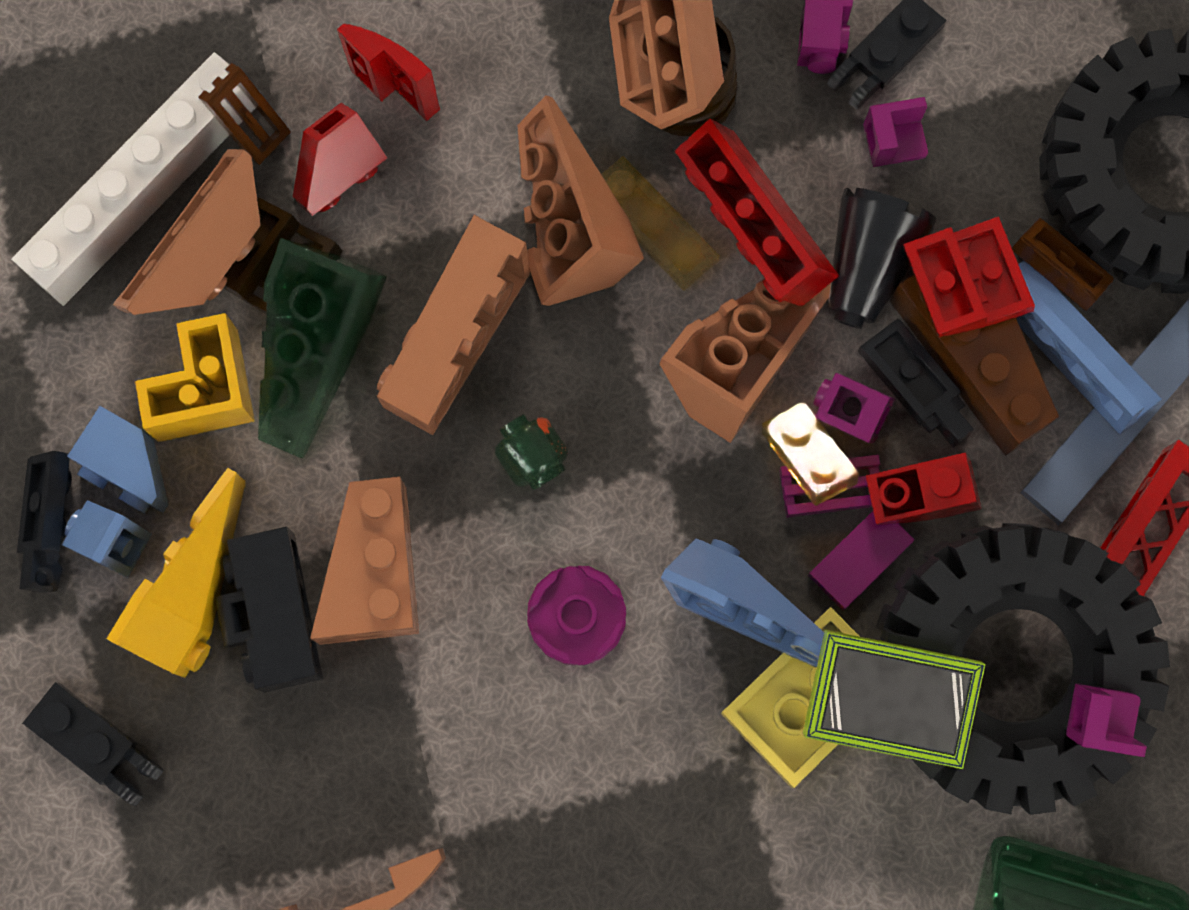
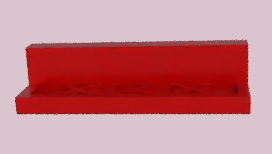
[1100,440,1189,596]

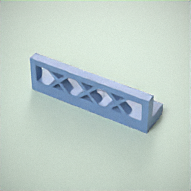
[1016,260,1162,434]

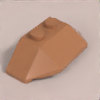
[609,0,724,129]
[113,149,261,315]

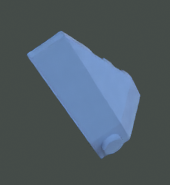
[661,538,824,668]

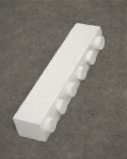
[11,52,256,306]

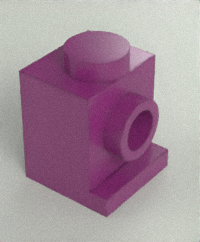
[797,0,853,74]
[813,373,896,443]

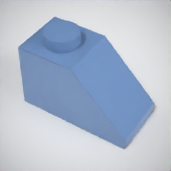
[62,500,152,578]

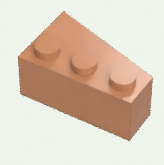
[310,477,419,645]

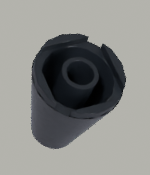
[828,188,937,329]

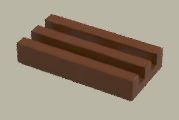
[198,63,291,165]
[1012,218,1114,311]

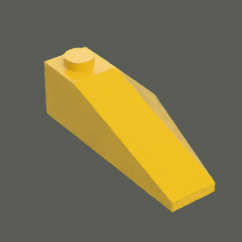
[106,468,246,678]

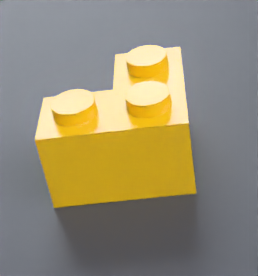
[135,313,255,442]

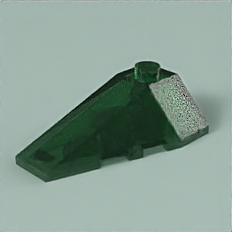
[258,238,387,458]

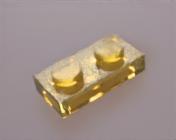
[762,402,859,506]

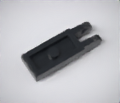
[827,0,947,110]
[22,682,164,807]

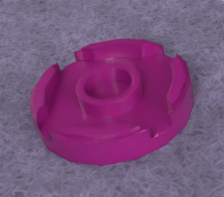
[527,566,626,666]

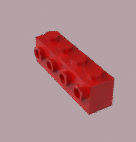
[675,119,839,307]

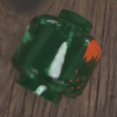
[495,414,568,491]

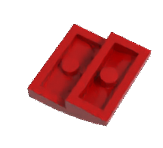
[337,23,440,121]
[903,216,1035,337]

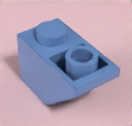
[67,406,168,514]

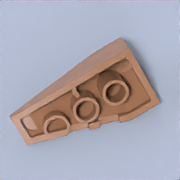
[517,96,644,306]
[659,279,831,443]

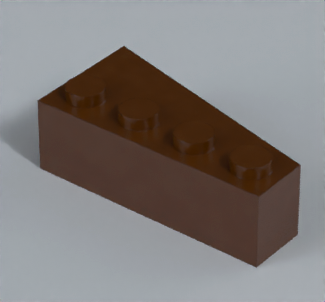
[890,275,1059,456]

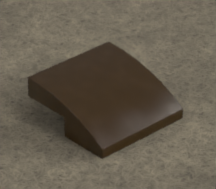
[224,197,343,328]

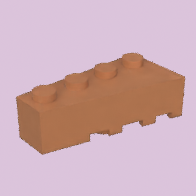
[377,215,530,435]

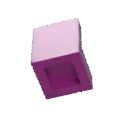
[863,97,928,167]
[1066,683,1147,757]

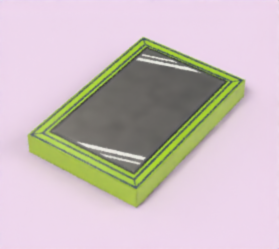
[803,630,985,769]

